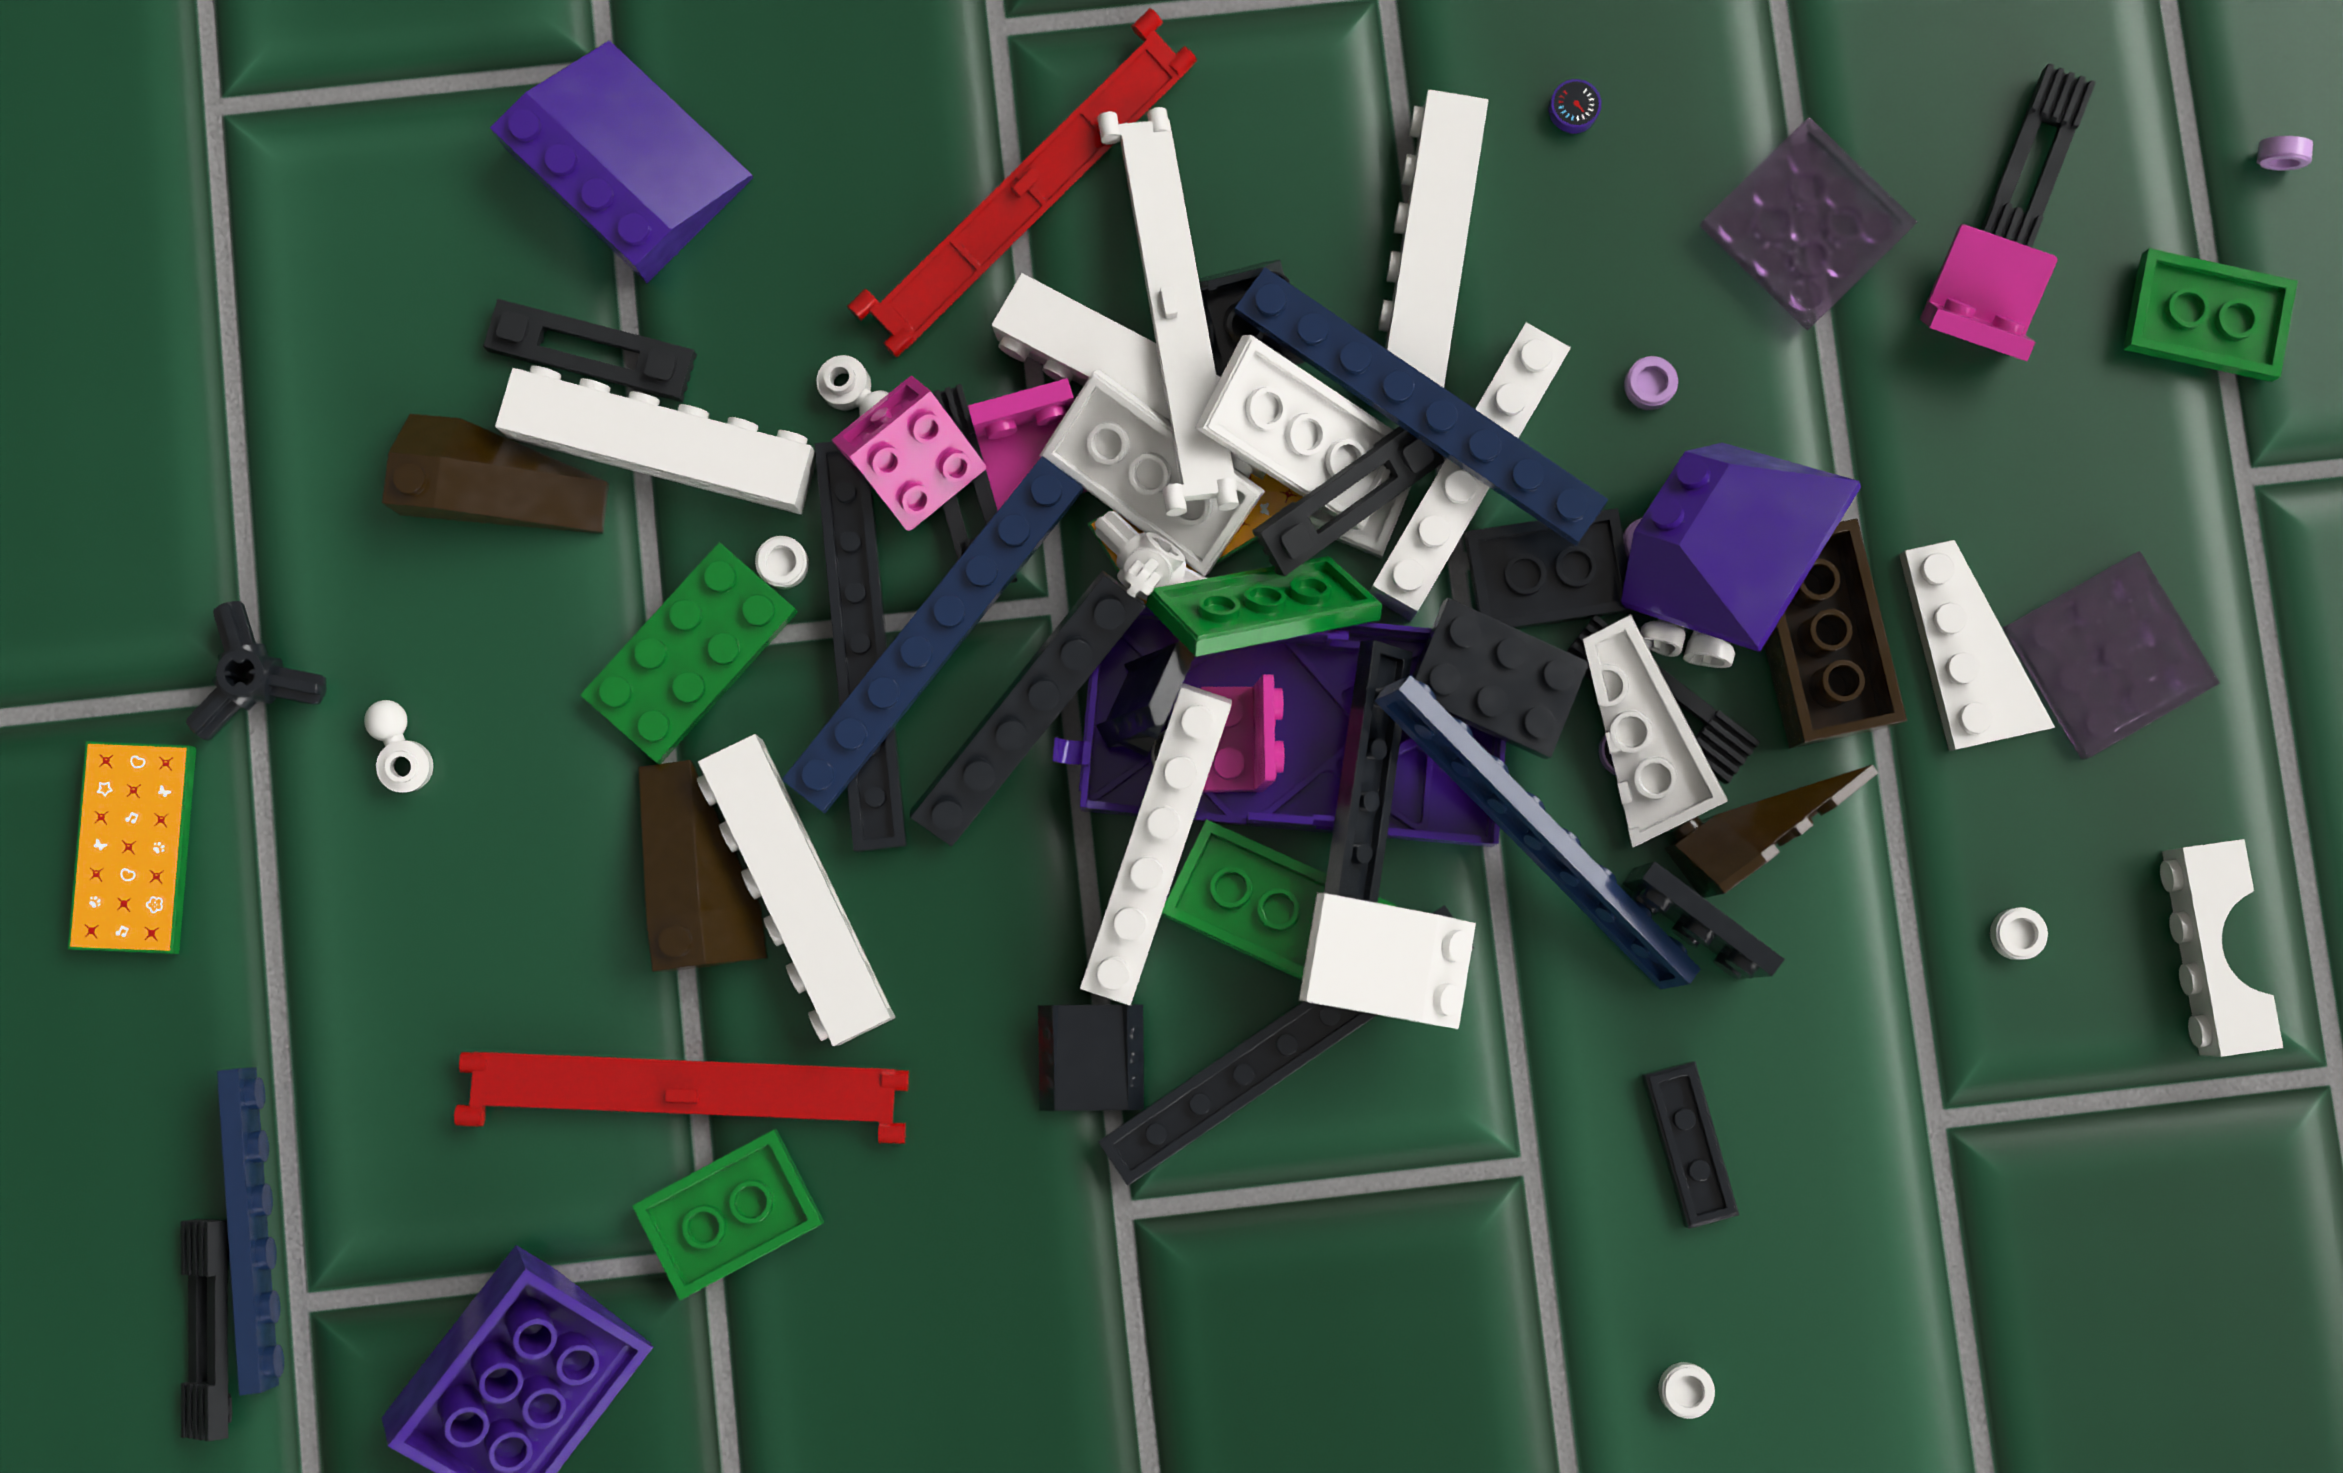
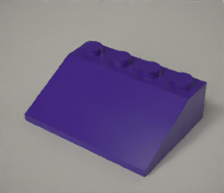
[490,40,753,283]
[381,1245,653,1473]

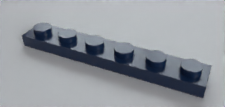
[217,1067,284,1395]

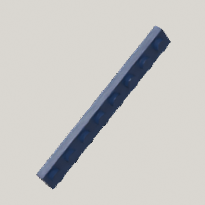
[1235,267,1609,546]
[782,456,1083,813]
[1374,675,1701,990]

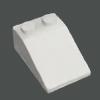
[1299,893,1476,1029]

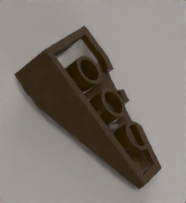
[639,760,768,972]
[1664,765,1879,898]

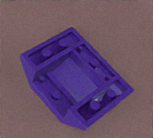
[1621,443,1861,652]

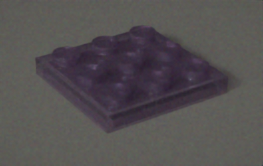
[1699,117,1918,331]
[2002,551,2220,760]

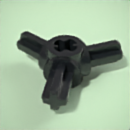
[186,601,327,741]

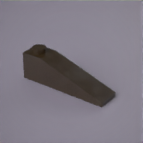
[382,414,609,534]

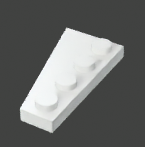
[1899,540,2055,751]
[1583,614,1727,848]

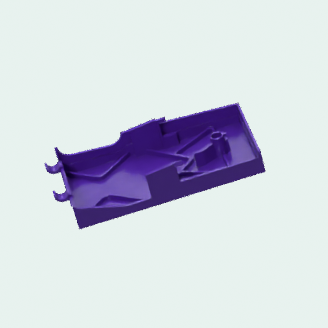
[1052,604,1506,847]

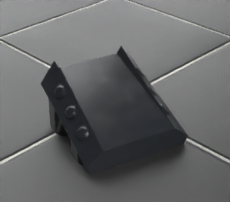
[1199,260,1305,377]
[1096,641,1195,757]
[1038,1004,1144,1111]

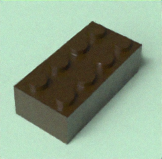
[1764,518,1907,749]

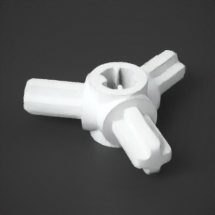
[1095,511,1206,601]

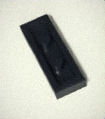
[1642,1061,1739,1229]

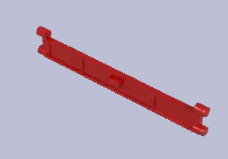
[847,8,1197,358]
[454,1052,909,1144]

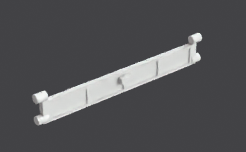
[1097,107,1239,516]

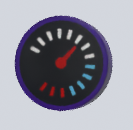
[1549,79,1601,134]

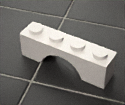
[2160,839,2283,1057]

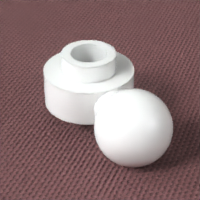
[817,355,889,416]
[364,700,433,793]

